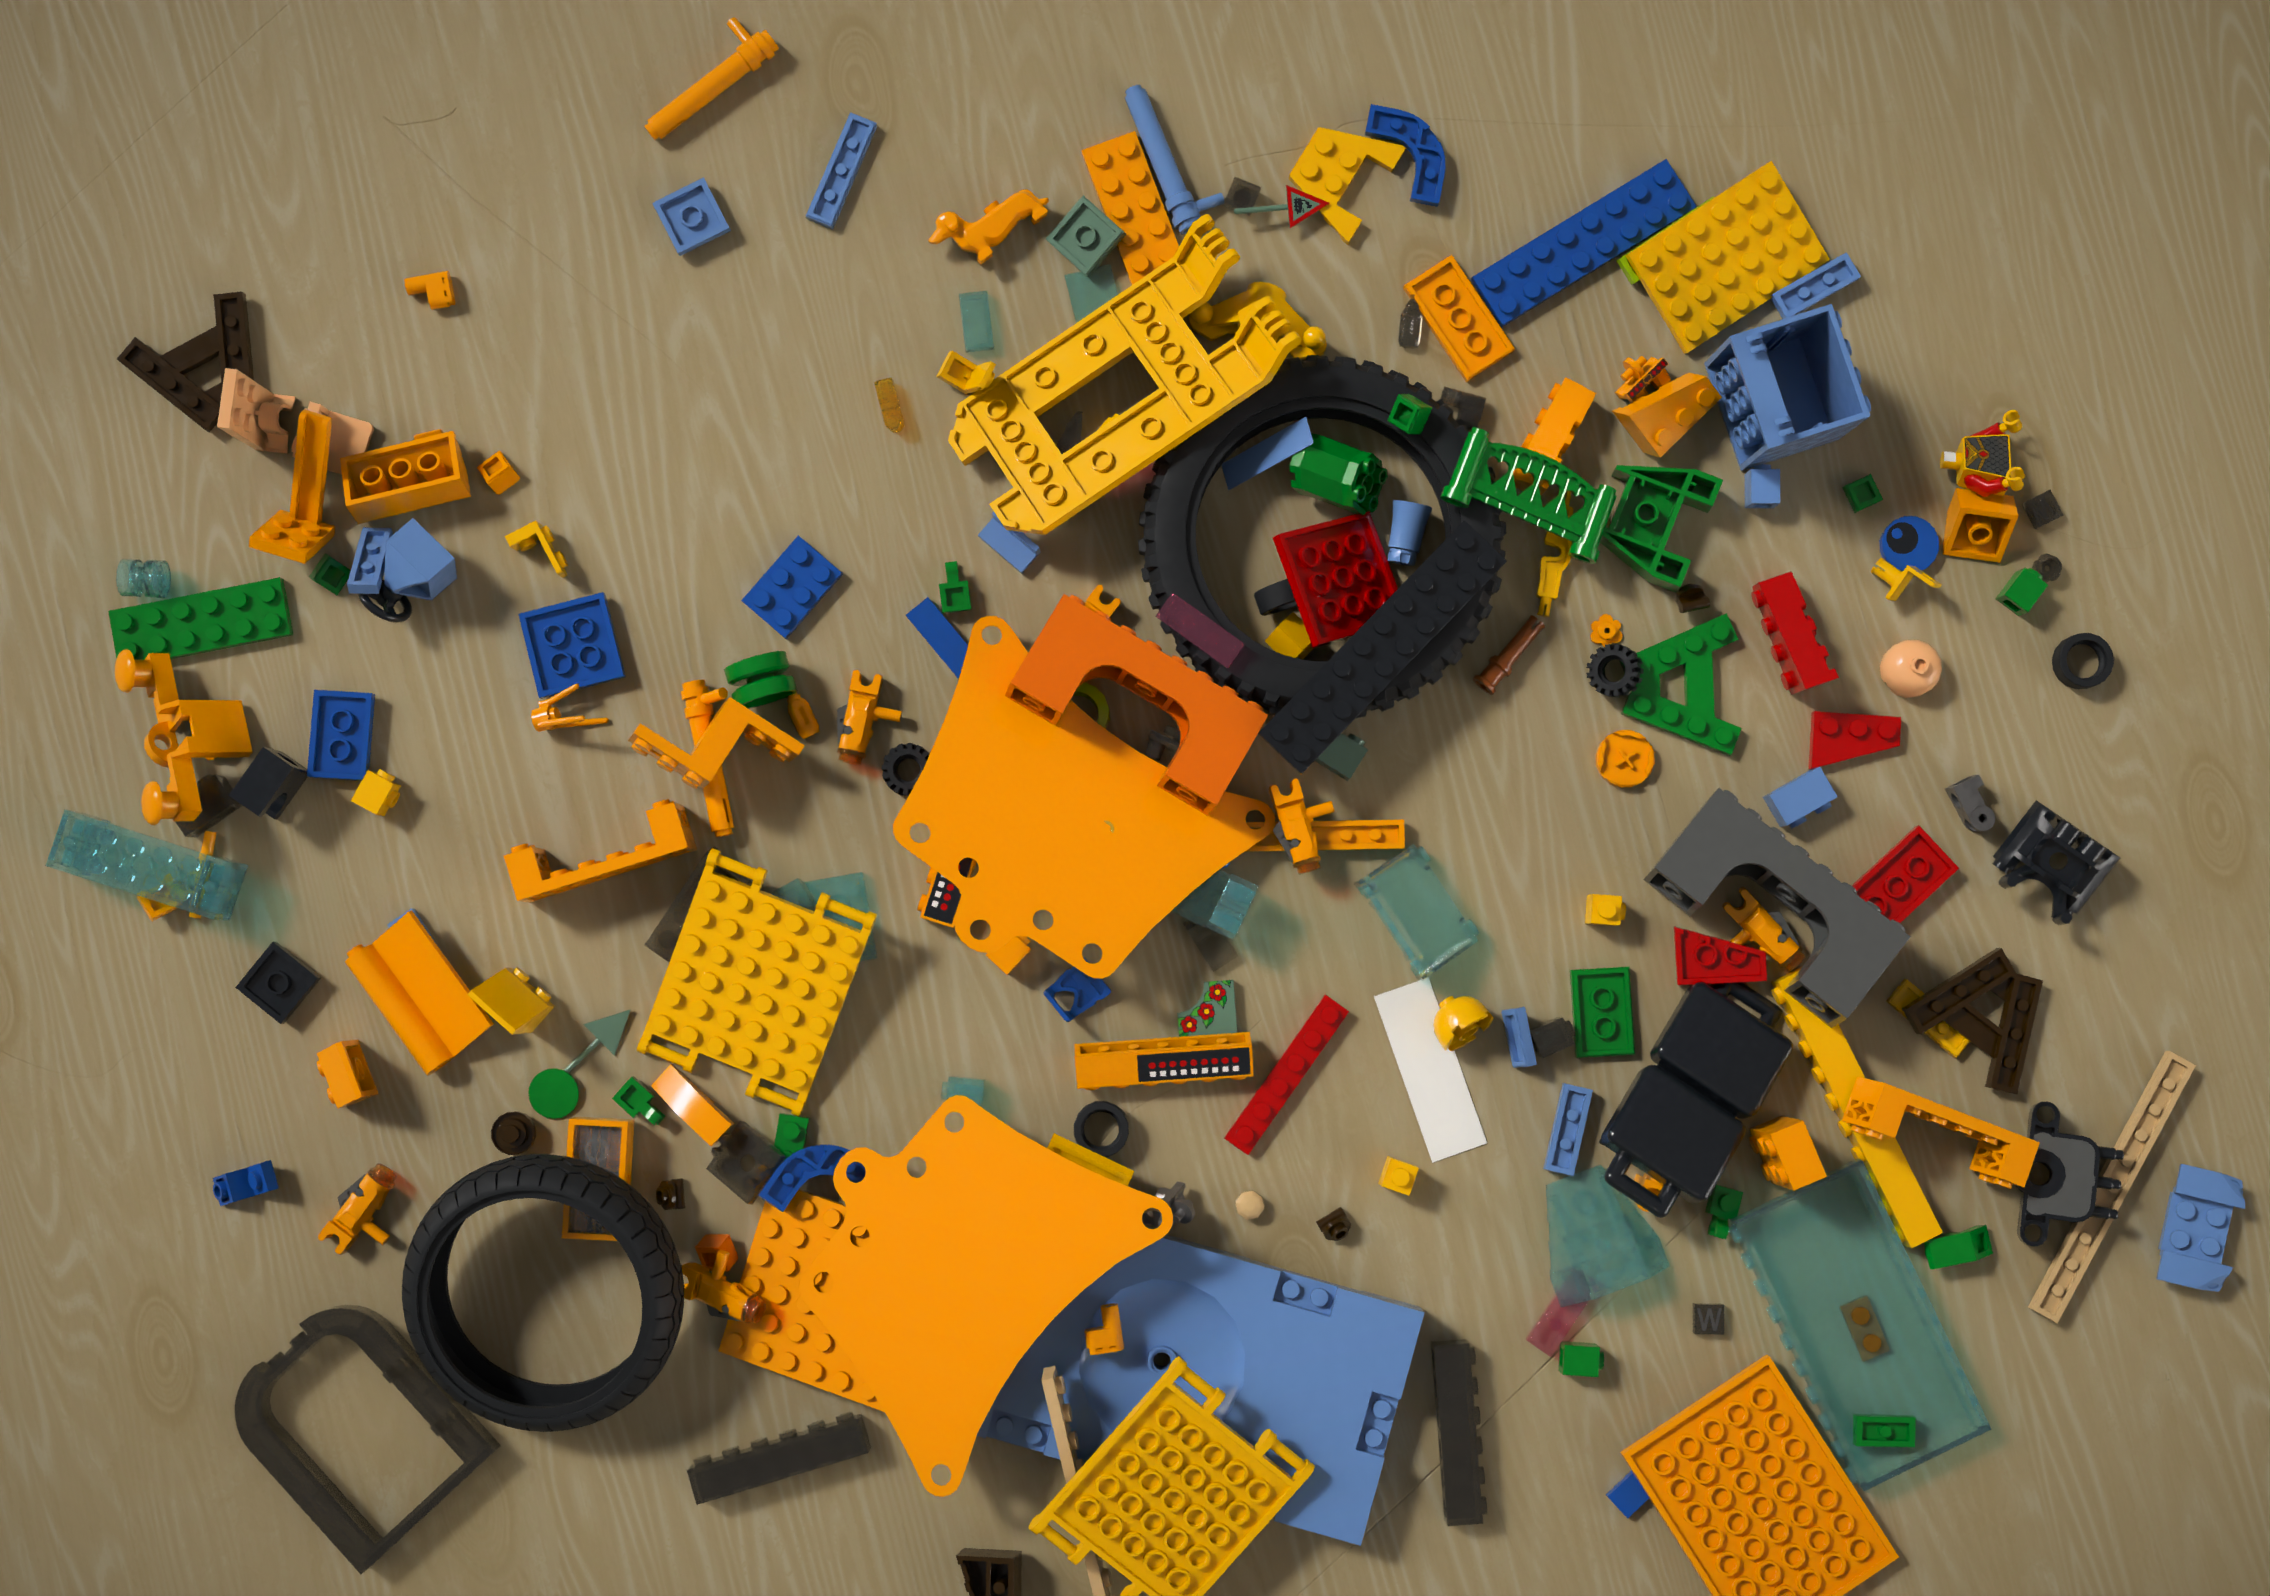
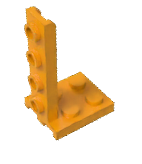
[249,409,335,564]

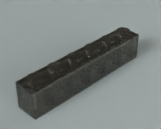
[1431,1339,1487,1526]
[687,1411,871,1505]

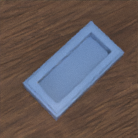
[1501,1007,1537,1068]

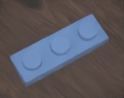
[1771,252,1861,319]
[347,527,393,594]
[1543,1083,1593,1176]

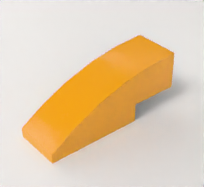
[651,1064,734,1147]

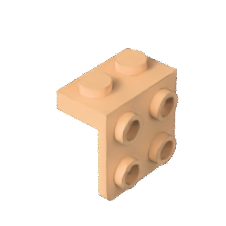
[292,401,374,475]

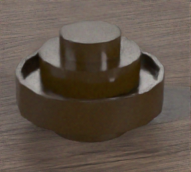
[491,1111,536,1155]

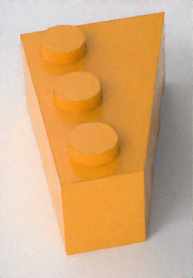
[1612,373,1722,458]

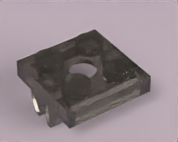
[706,1121,786,1205]

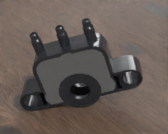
[2016,1101,2124,1246]

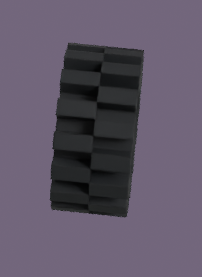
[1586,644,1644,698]
[881,743,929,796]

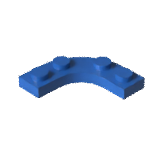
[1365,104,1445,207]
[757,1145,866,1212]

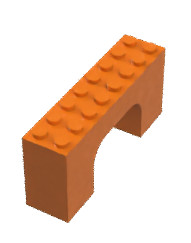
[1005,594,1268,815]

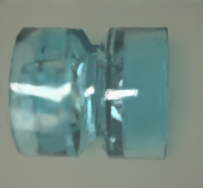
[116,559,171,598]

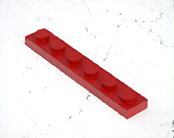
[1224,995,1349,1155]

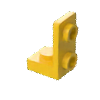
[505,520,568,578]

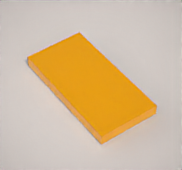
[1403,255,1515,383]

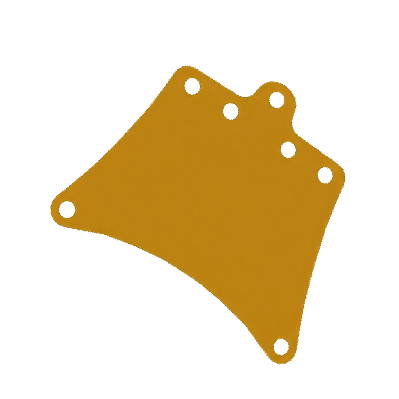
[893,616,1275,979]
[799,1095,1173,1497]

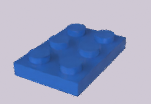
[741,535,843,639]
[307,690,375,781]

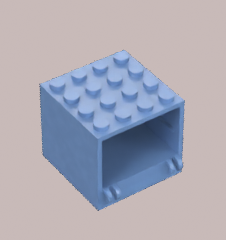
[1704,304,1871,471]

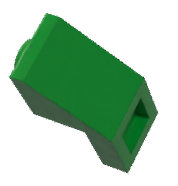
[1924,1225,1993,1269]

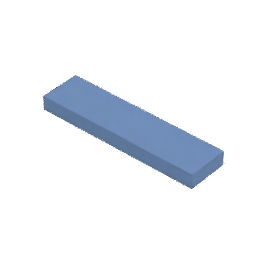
[806,112,877,230]

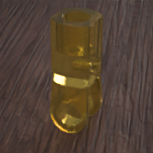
[874,378,904,433]

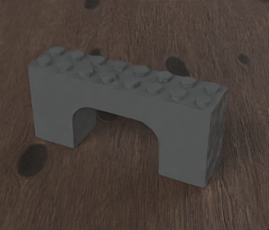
[1643,788,1911,1028]

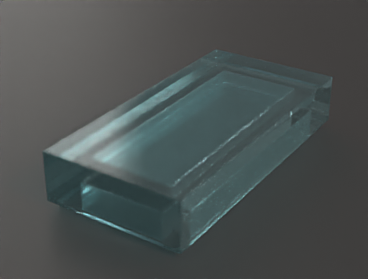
[959,291,994,353]

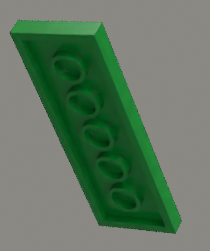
[108,577,293,660]

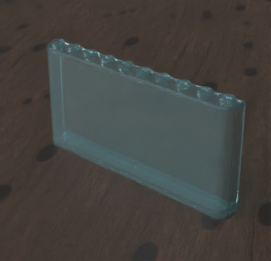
[1728,1158,1991,1491]

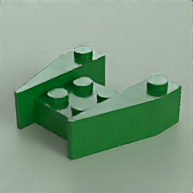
[1600,465,1723,593]

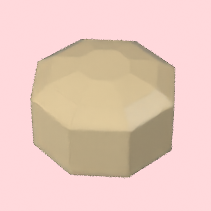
[1235,1190,1264,1220]

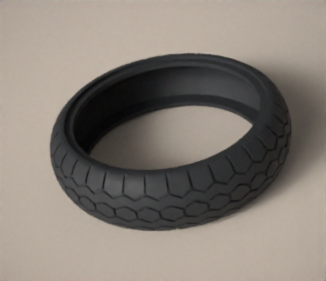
[402,1154,684,1432]

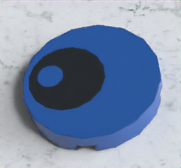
[1879,516,1939,571]

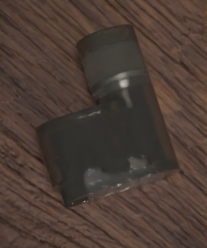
[1440,386,1486,431]

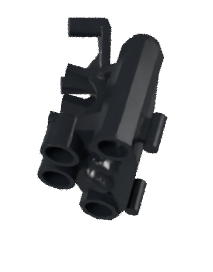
[1992,800,2121,925]

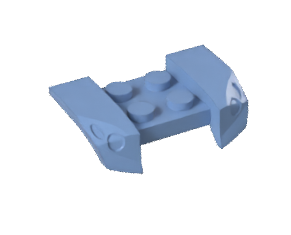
[2156,1164,2245,1292]

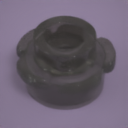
[2032,554,2062,582]

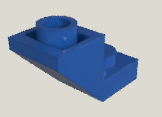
[212,1160,279,1206]

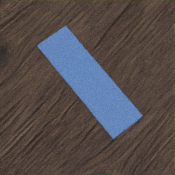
[1222,417,1314,491]

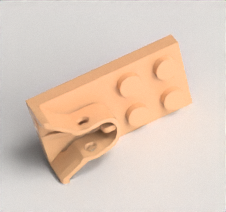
[217,368,295,454]

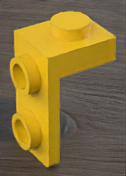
[936,350,996,394]

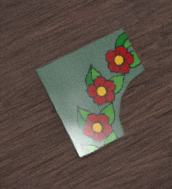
[1177,980,1237,1037]

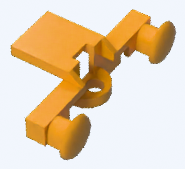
[115,649,253,826]

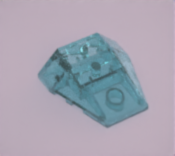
[1546,1165,1670,1307]

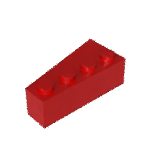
[1751,571,1839,695]

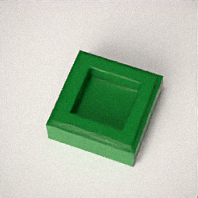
[1842,474,1883,513]

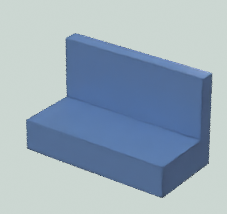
[978,512,1041,574]

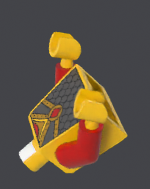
[1940,410,2025,497]

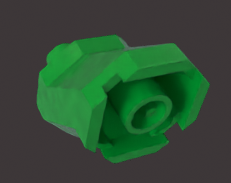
[1290,433,1388,515]

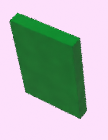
[1570,967,1635,1058]

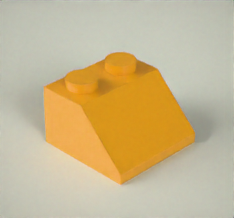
[1942,488,2019,563]
[317,1040,379,1109]

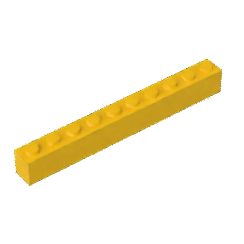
[1771,966,1943,1249]

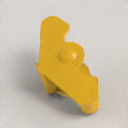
[1189,282,1327,360]

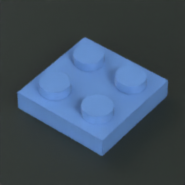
[652,177,731,256]

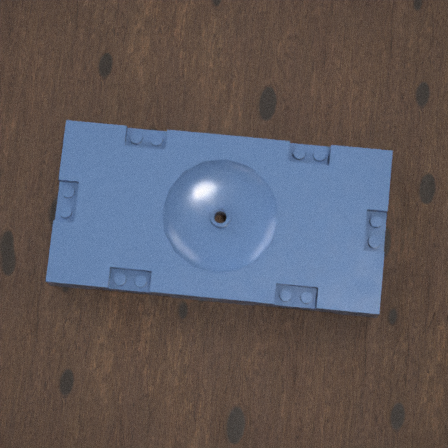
[977,1234,1425,1546]

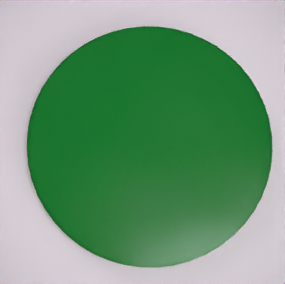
[528,1068,579,1119]

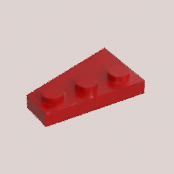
[1808,711,1901,770]
[1674,926,1767,985]

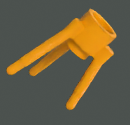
[531,684,609,732]

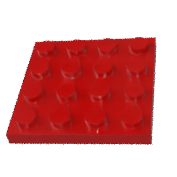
[1273,512,1398,648]

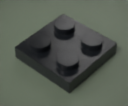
[235,942,321,1024]

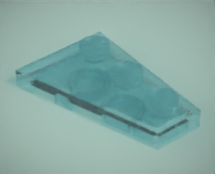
[805,872,878,961]

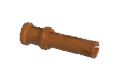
[1473,615,1545,695]

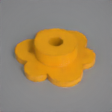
[1590,614,1623,647]

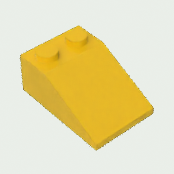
[467,967,555,1035]

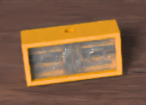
[562,1117,635,1241]

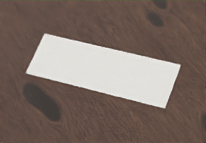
[1374,977,1487,1163]

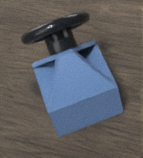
[358,518,457,623]

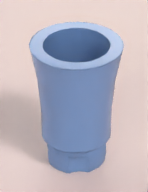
[1388,500,1433,566]

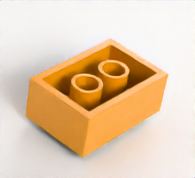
[1749,1116,1827,1190]

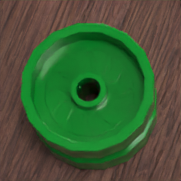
[724,651,798,709]

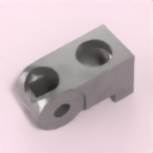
[1945,774,1996,832]

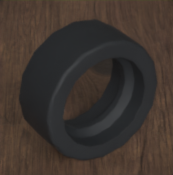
[1254,579,1297,616]
[2052,633,2114,689]
[1074,1101,1129,1157]

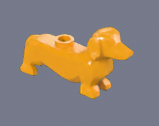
[928,189,1049,266]

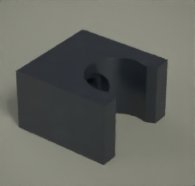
[229,747,307,820]

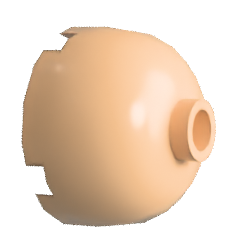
[1880,640,1942,698]

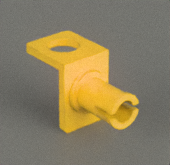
[1871,558,1942,601]

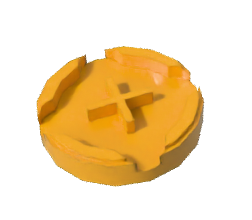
[1596,730,1655,788]

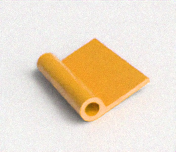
[345,910,494,1076]

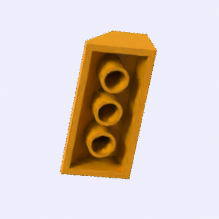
[340,431,471,524]

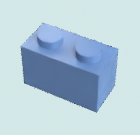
[1763,767,1837,829]

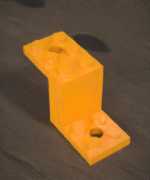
[628,697,805,789]

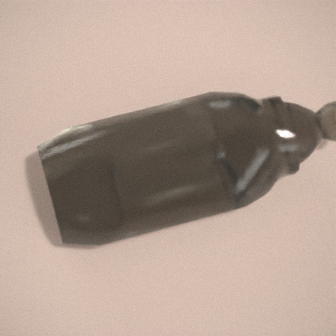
[1398,294,1423,348]

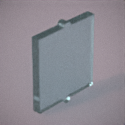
[1064,264,1118,323]

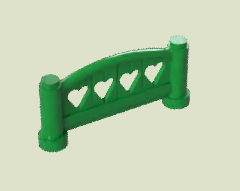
[1440,427,1617,564]

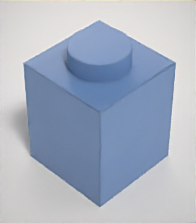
[1744,464,1780,509]

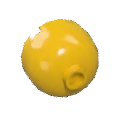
[1433,996,1494,1051]

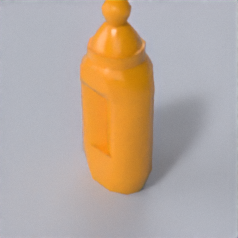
[787,692,820,739]

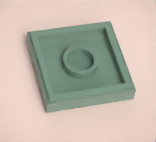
[1046,195,1126,278]

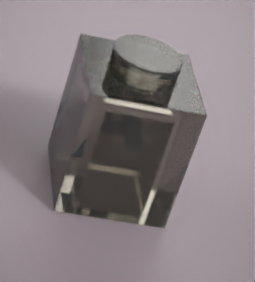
[1530,1017,1576,1058]

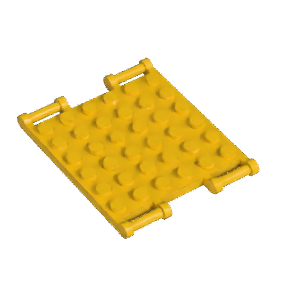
[636,848,877,1117]
[1029,1356,1315,1596]

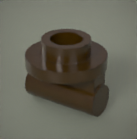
[1675,584,1710,613]
[656,1178,685,1210]
[1316,1207,1351,1241]

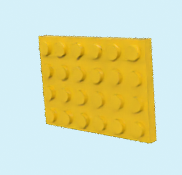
[1625,161,1830,354]

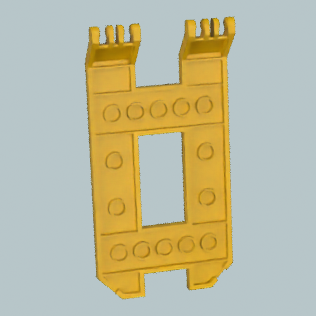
[948,214,1302,535]

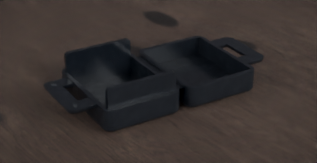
[1599,982,1793,1218]

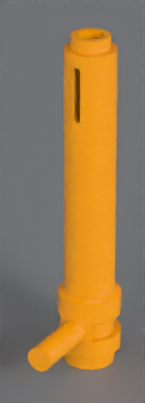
[644,17,779,140]
[680,680,735,837]

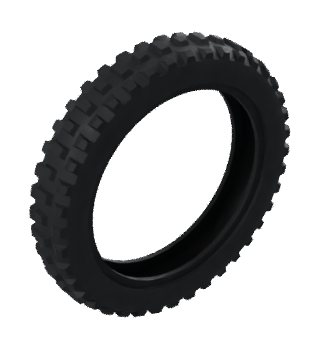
[1138,355,1507,719]

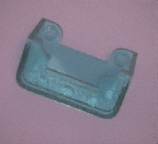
[1354,844,1480,981]

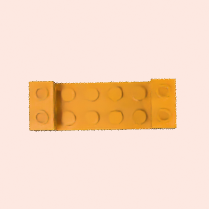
[504,799,697,902]
[1842,1076,2040,1189]

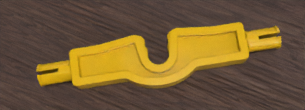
[1536,491,1574,617]

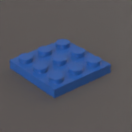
[518,592,626,699]

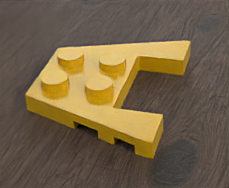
[1289,127,1406,244]

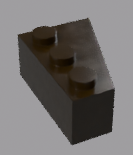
[956,1548,1022,1596]

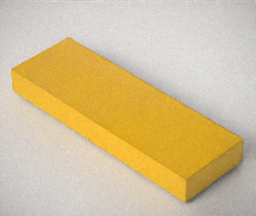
[1886,979,1970,1058]

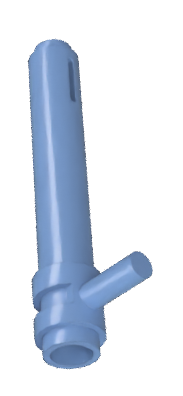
[1125,85,1225,235]

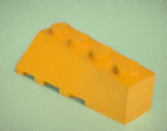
[1513,377,1596,496]

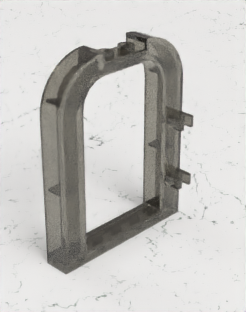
[235,1305,501,1574]

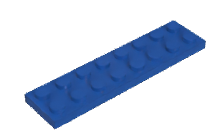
[1471,159,1697,328]

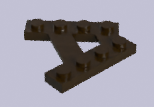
[117,291,254,432]
[1902,948,2043,1094]

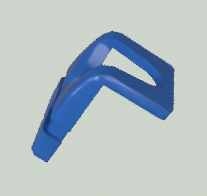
[1043,957,1111,1022]

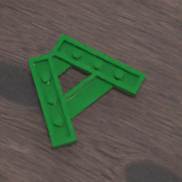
[1619,613,1742,756]

